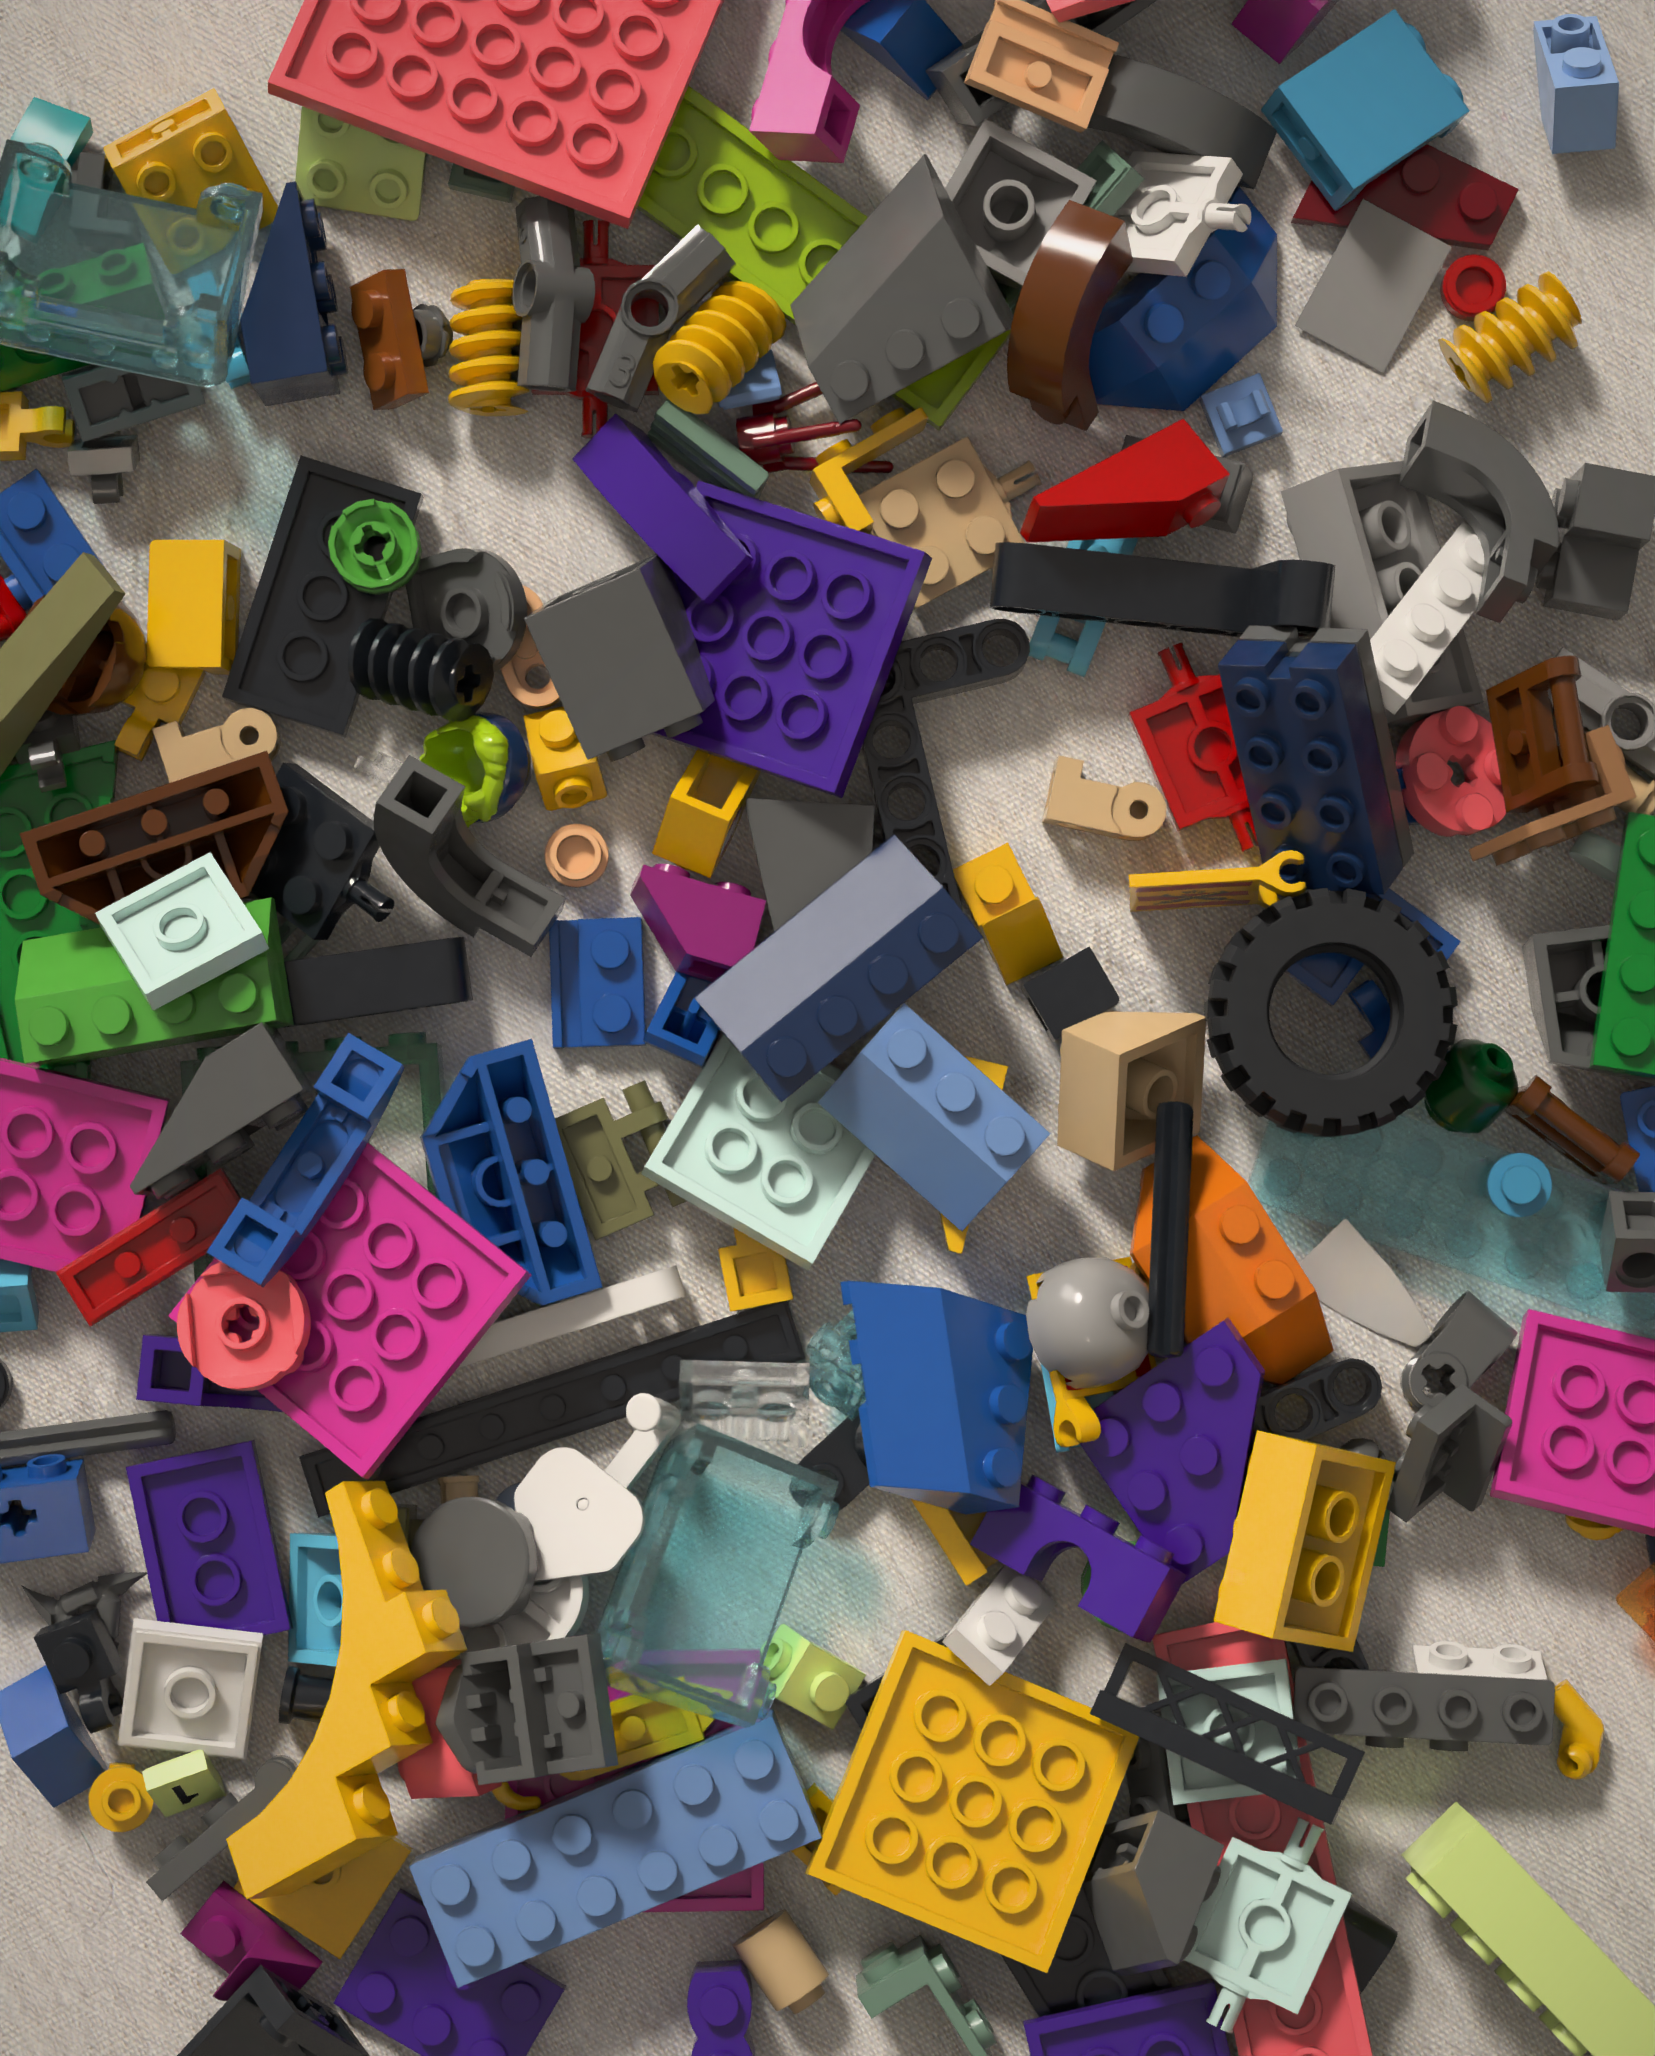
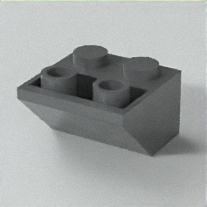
[1082,1810,1224,1976]

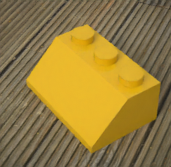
[1214,1430,1396,1652]

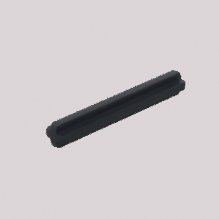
[1146,1101,1194,1358]

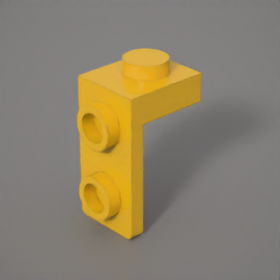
[809,407,928,534]

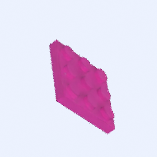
[0,1058,170,1272]
[1490,1309,1655,1536]

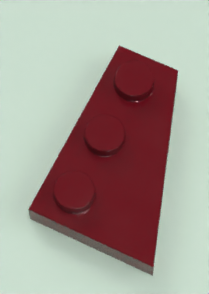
[1291,144,1519,250]

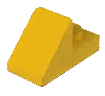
[953,843,1064,986]

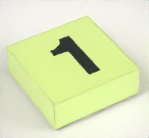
[142,1749,226,1817]

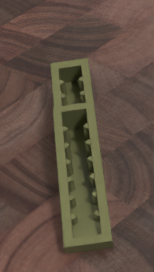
[0,552,126,777]

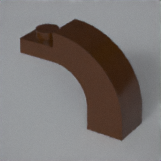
[1007,200,1133,431]

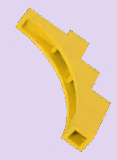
[226,1481,468,1900]

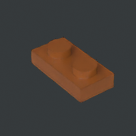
[349,269,429,410]

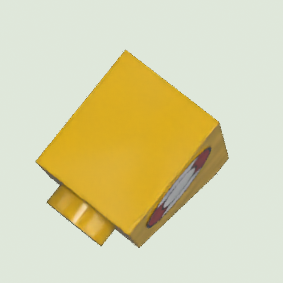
[652,750,761,878]

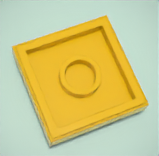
[234,1837,413,1959]

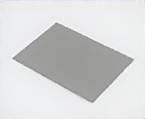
[1295,199,1452,373]

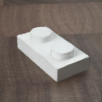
[942,1565,1057,1686]

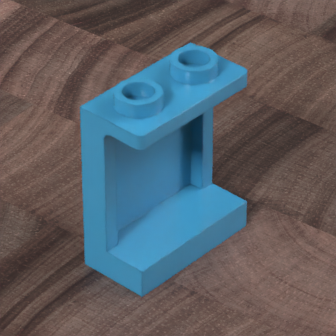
[1261,9,1470,211]

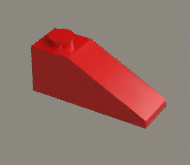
[1020,418,1230,542]

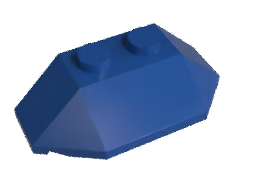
[1089,186,1277,411]
[420,1039,603,1306]

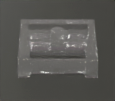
[679,1360,810,1449]

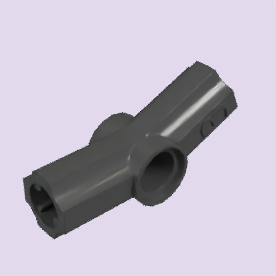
[513,196,595,392]
[586,224,736,413]

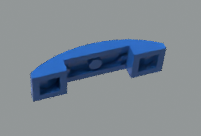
[207,1033,405,1287]

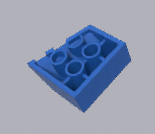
[840,1281,1033,1515]

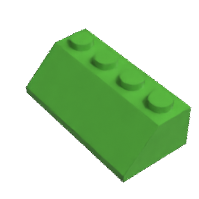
[15,897,294,1068]

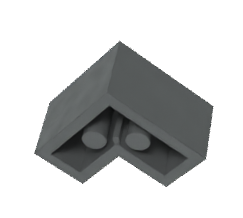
[1536,463,1655,621]

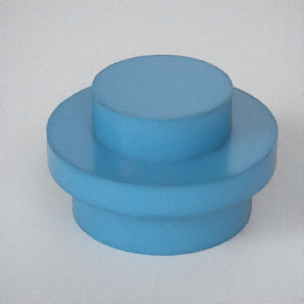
[1486,1153,1552,1217]

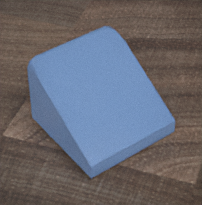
[718,350,782,410]

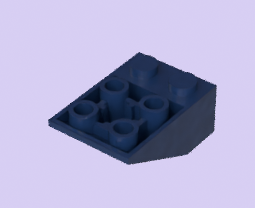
[240,181,348,406]

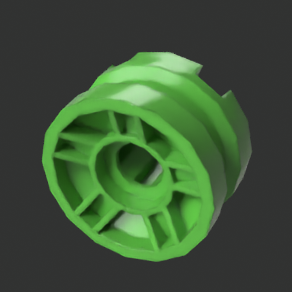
[328,499,422,595]

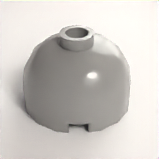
[1026,1257,1149,1389]

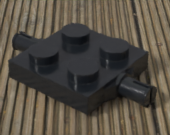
[251,762,395,940]

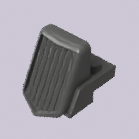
[435,1633,618,1785]

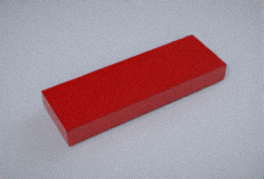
[56,1168,241,1327]

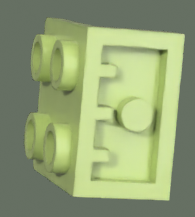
[295,106,426,221]

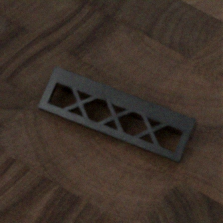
[1090,1643,1365,1825]

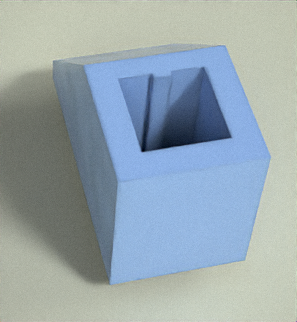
[1533,14,1619,154]

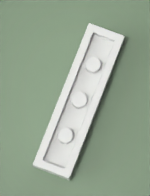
[1370,521,1484,715]

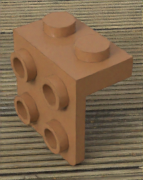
[1468,725,1637,866]

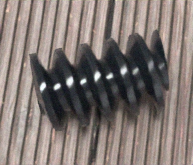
[348,618,494,721]

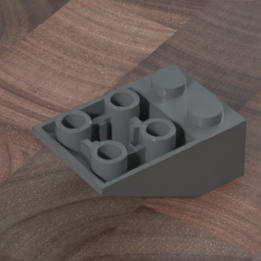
[130,1022,317,1200]

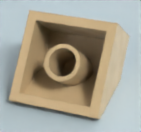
[1057,1011,1206,1171]

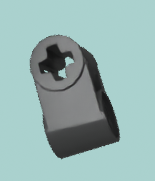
[1400,1290,1518,1409]

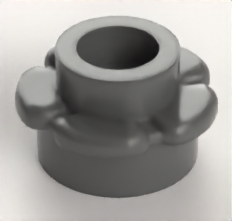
[413,304,453,367]

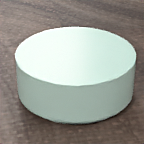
[1569,832,1621,883]

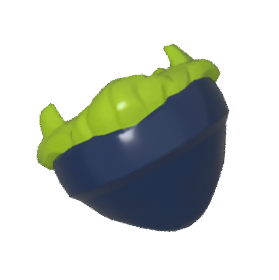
[419,712,532,828]

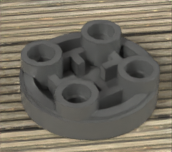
[410,1496,537,1627]

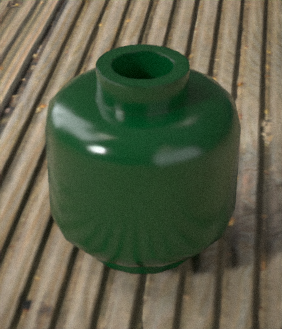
[1424,1039,1519,1133]

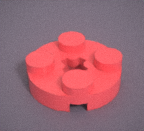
[1396,705,1506,837]
[177,1262,311,1391]

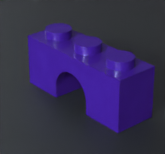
[970,1474,1187,1643]

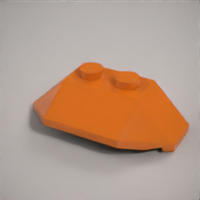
[1130,1135,1334,1385]

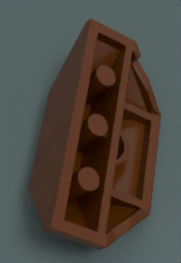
[20,750,288,926]

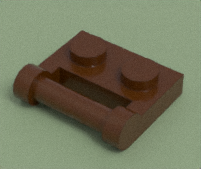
[1486,656,1599,813]
[1504,1075,1640,1185]

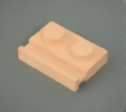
[964,0,1119,133]

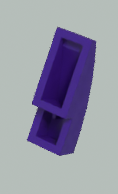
[572,413,754,604]

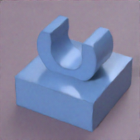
[1199,373,1283,458]

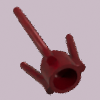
[736,382,894,473]

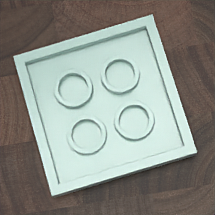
[641,1034,875,1271]

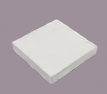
[118,1618,263,1760]

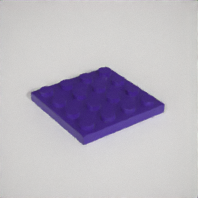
[651,480,932,798]

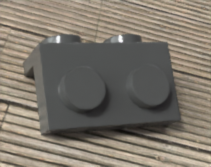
[1386,1384,1513,1523]

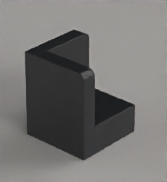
[1021,946,1119,1043]

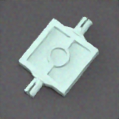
[1184,1817,1353,2034]

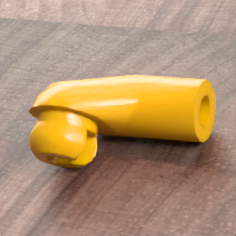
[1554,1679,1604,1780]

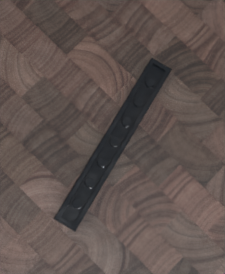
[299,1301,806,1518]

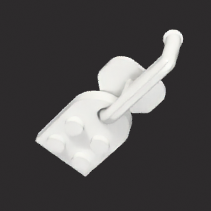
[453,1393,681,1659]

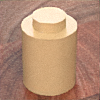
[733,1909,829,2014]

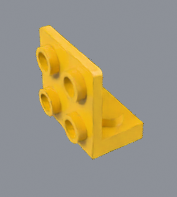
[103,88,278,274]

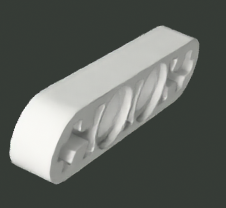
[458,1265,686,1368]

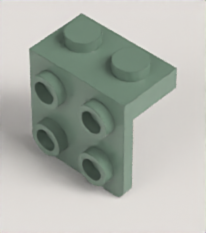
[856,1934,997,2056]

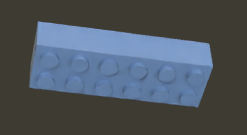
[409,1709,822,1988]

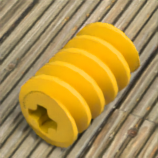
[1438,271,1582,403]
[448,279,529,416]
[653,280,787,415]

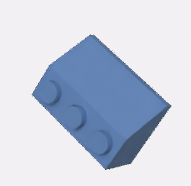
[818,1003,1051,1232]

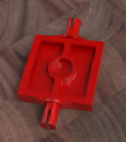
[531,220,660,439]
[1128,642,1258,852]

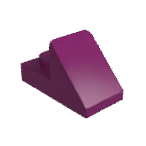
[180,1880,323,2001]

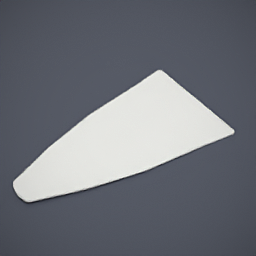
[1299,1219,1430,1347]

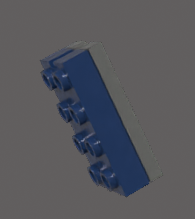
[1218,625,1414,894]

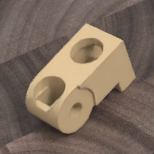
[152,708,281,783]
[1041,756,1166,841]

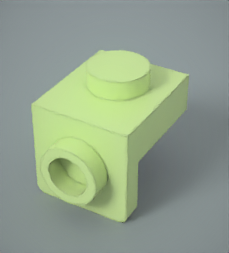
[759,1624,866,1730]

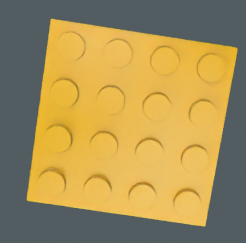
[805,1630,1139,1973]

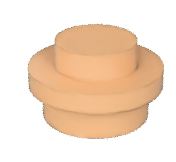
[545,824,609,888]

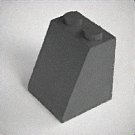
[524,554,715,762]

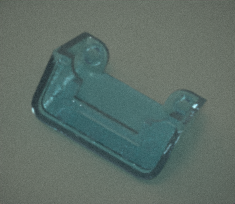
[0,139,263,387]
[596,1423,839,1728]

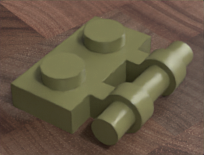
[555,1080,687,1241]

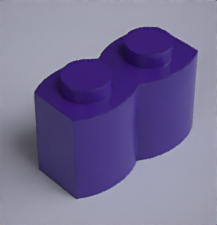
[687,1960,755,2056]

